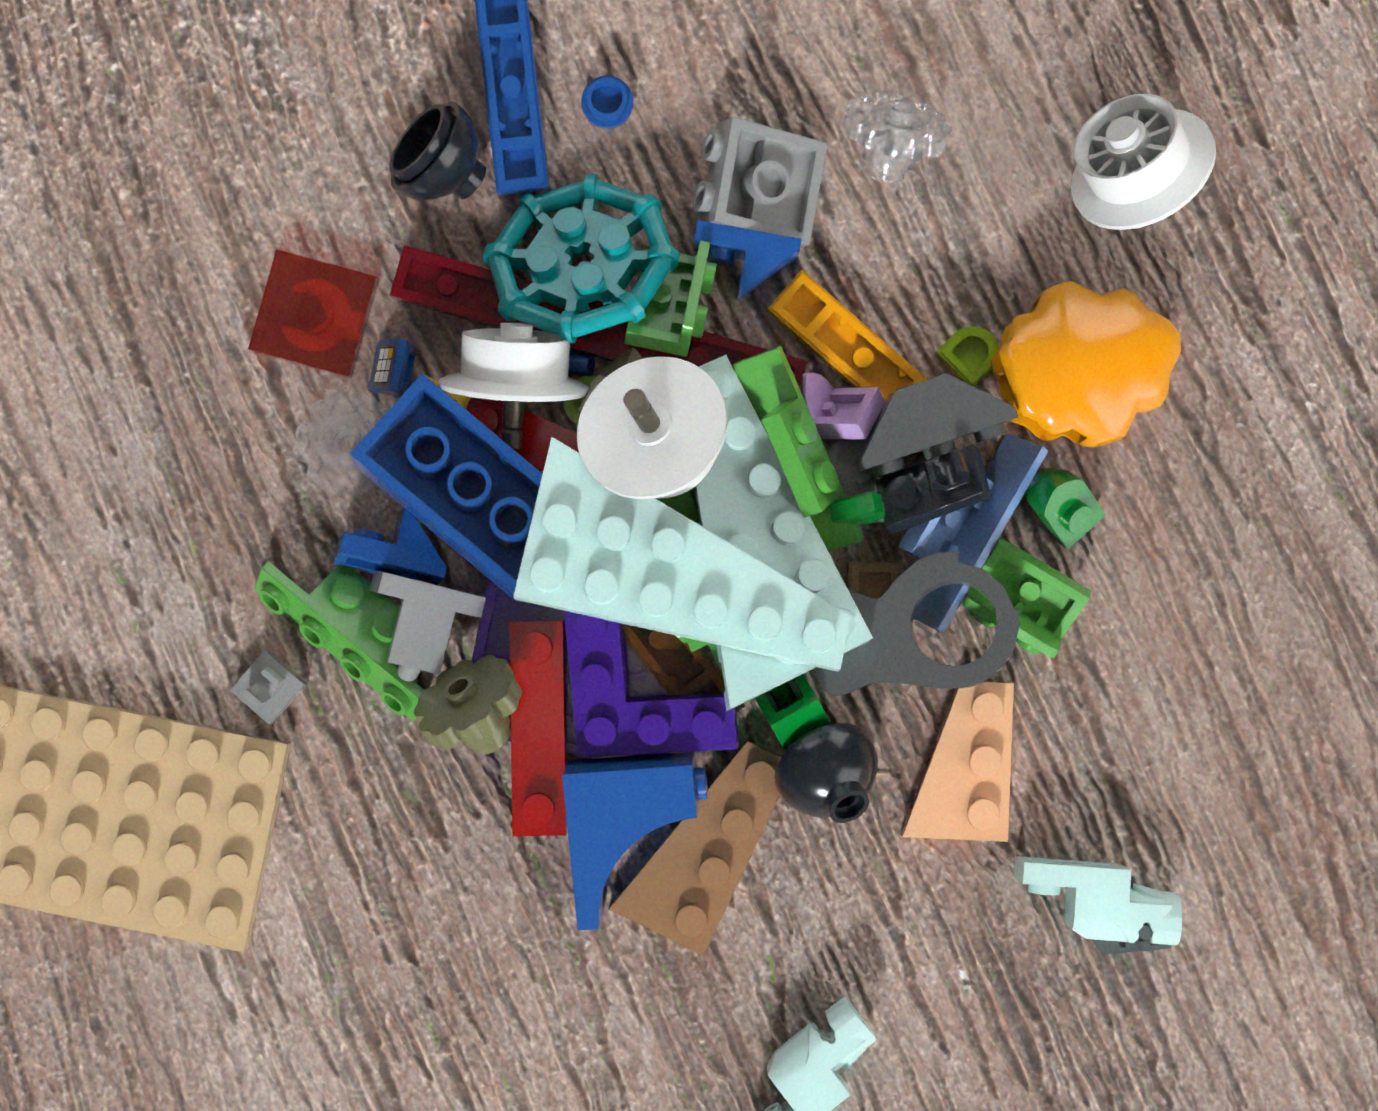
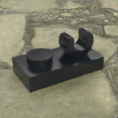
[875,444,992,534]

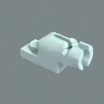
[764,996,877,1111]

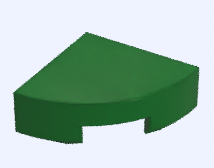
[830,491,885,525]

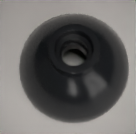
[389,101,487,200]
[774,723,878,823]

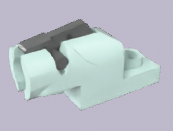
[1014,856,1182,955]

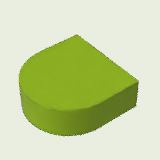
[934,326,999,387]

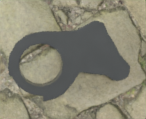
[815,550,1020,696]

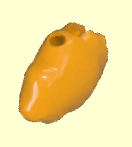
[990,281,1181,447]

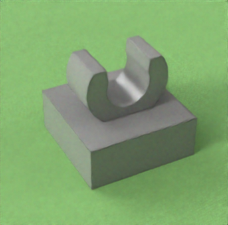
[230,650,308,725]

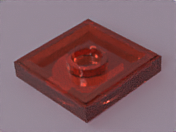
[248,249,379,379]

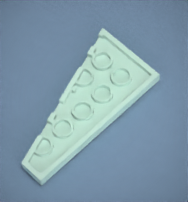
[692,355,873,711]
[514,437,852,672]

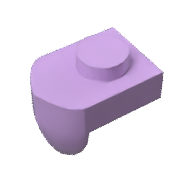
[801,373,886,440]

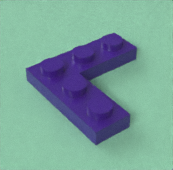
[564,611,739,757]

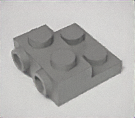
[693,117,827,248]

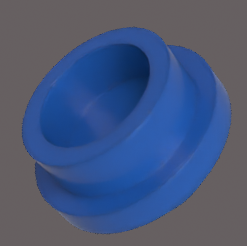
[581,76,633,129]

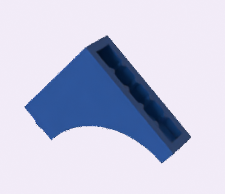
[562,751,708,931]

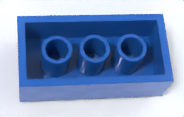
[350,373,543,603]

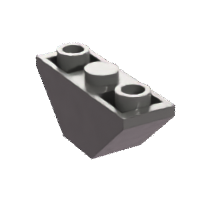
[857,373,1018,477]

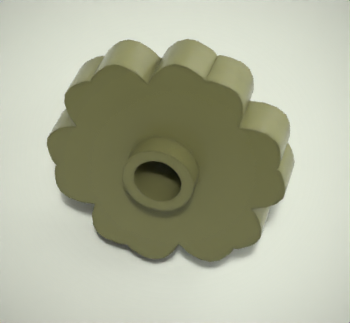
[414,655,523,755]

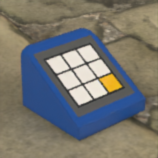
[369,339,417,397]

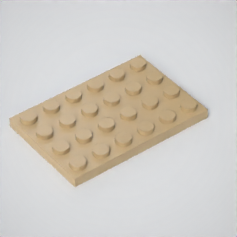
[0,685,291,952]

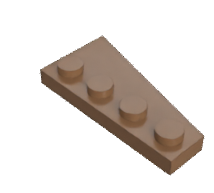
[609,740,781,955]

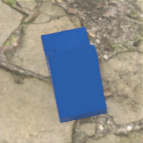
[694,220,802,300]
[333,507,447,585]

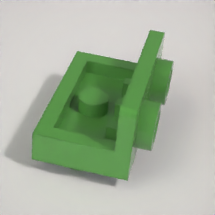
[624,240,717,357]
[962,537,1091,659]

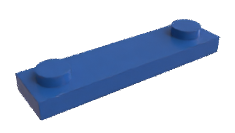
[475,0,550,196]

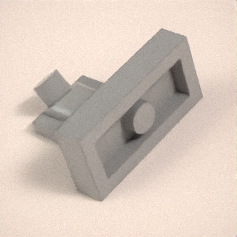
[369,570,486,682]

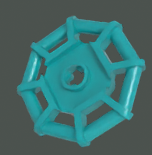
[483,174,680,343]

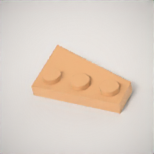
[900,682,1014,842]

